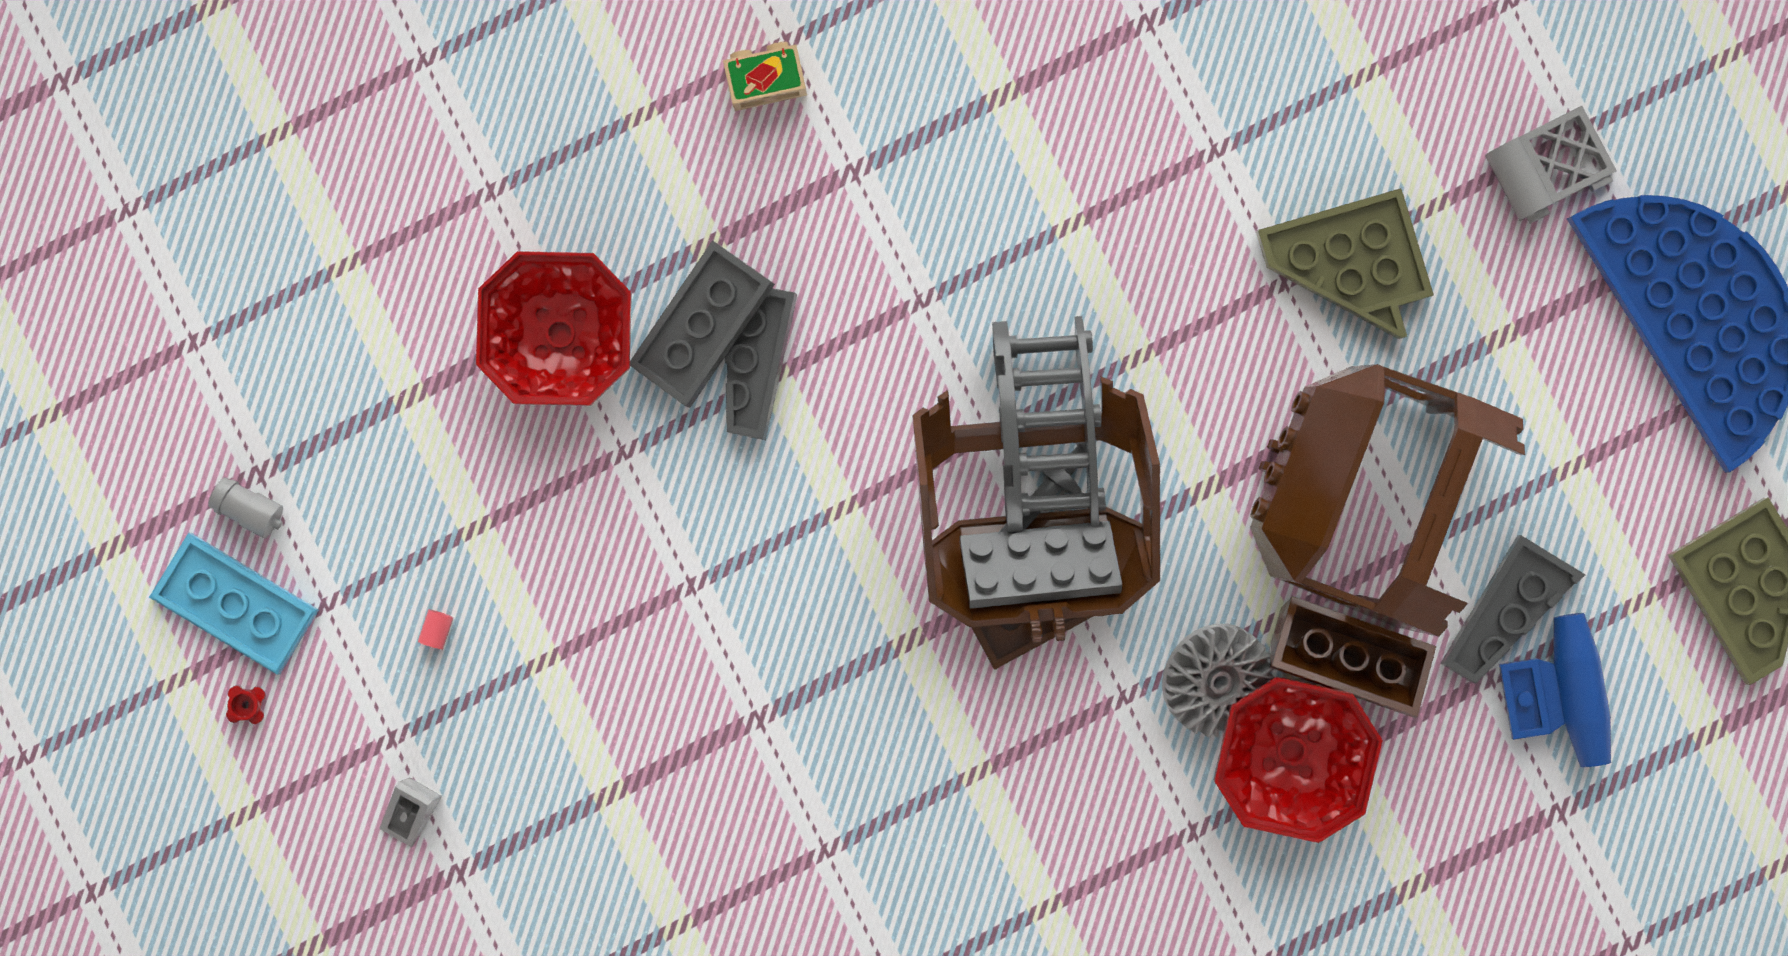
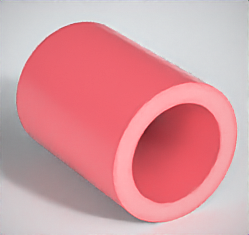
[418,609,454,650]

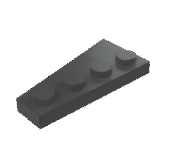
[1440,535,1586,684]

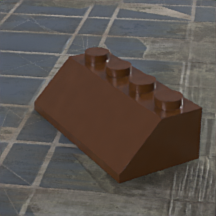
[1270,596,1437,718]

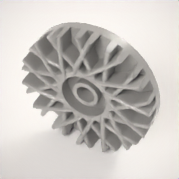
[1162,624,1275,737]

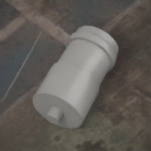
[208,477,283,538]

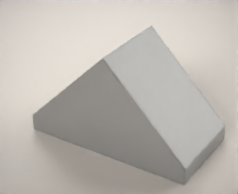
[379,777,442,847]

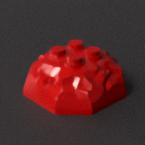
[476,251,632,406]
[1213,677,1383,843]

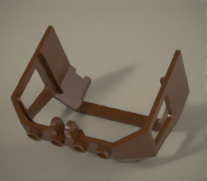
[1250,364,1525,637]
[912,376,1160,643]

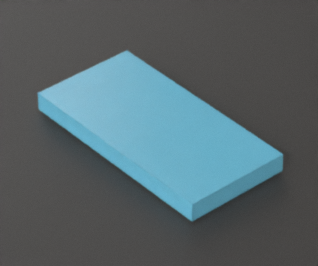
[149,533,319,675]

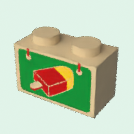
[723,42,807,111]

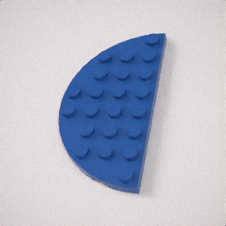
[1567,195,1788,473]

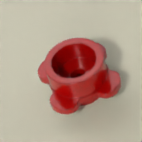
[226,685,266,724]

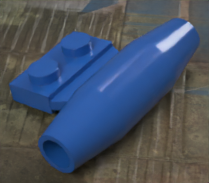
[1498,613,1611,767]

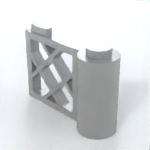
[1485,106,1617,224]

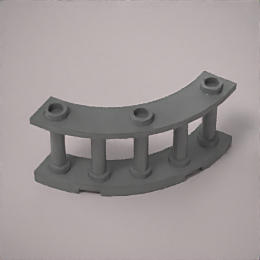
[992,316,1106,532]

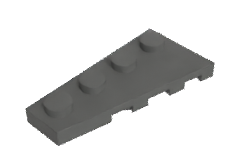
[725,288,797,441]

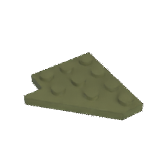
[1256,188,1434,339]
[1668,497,1788,685]

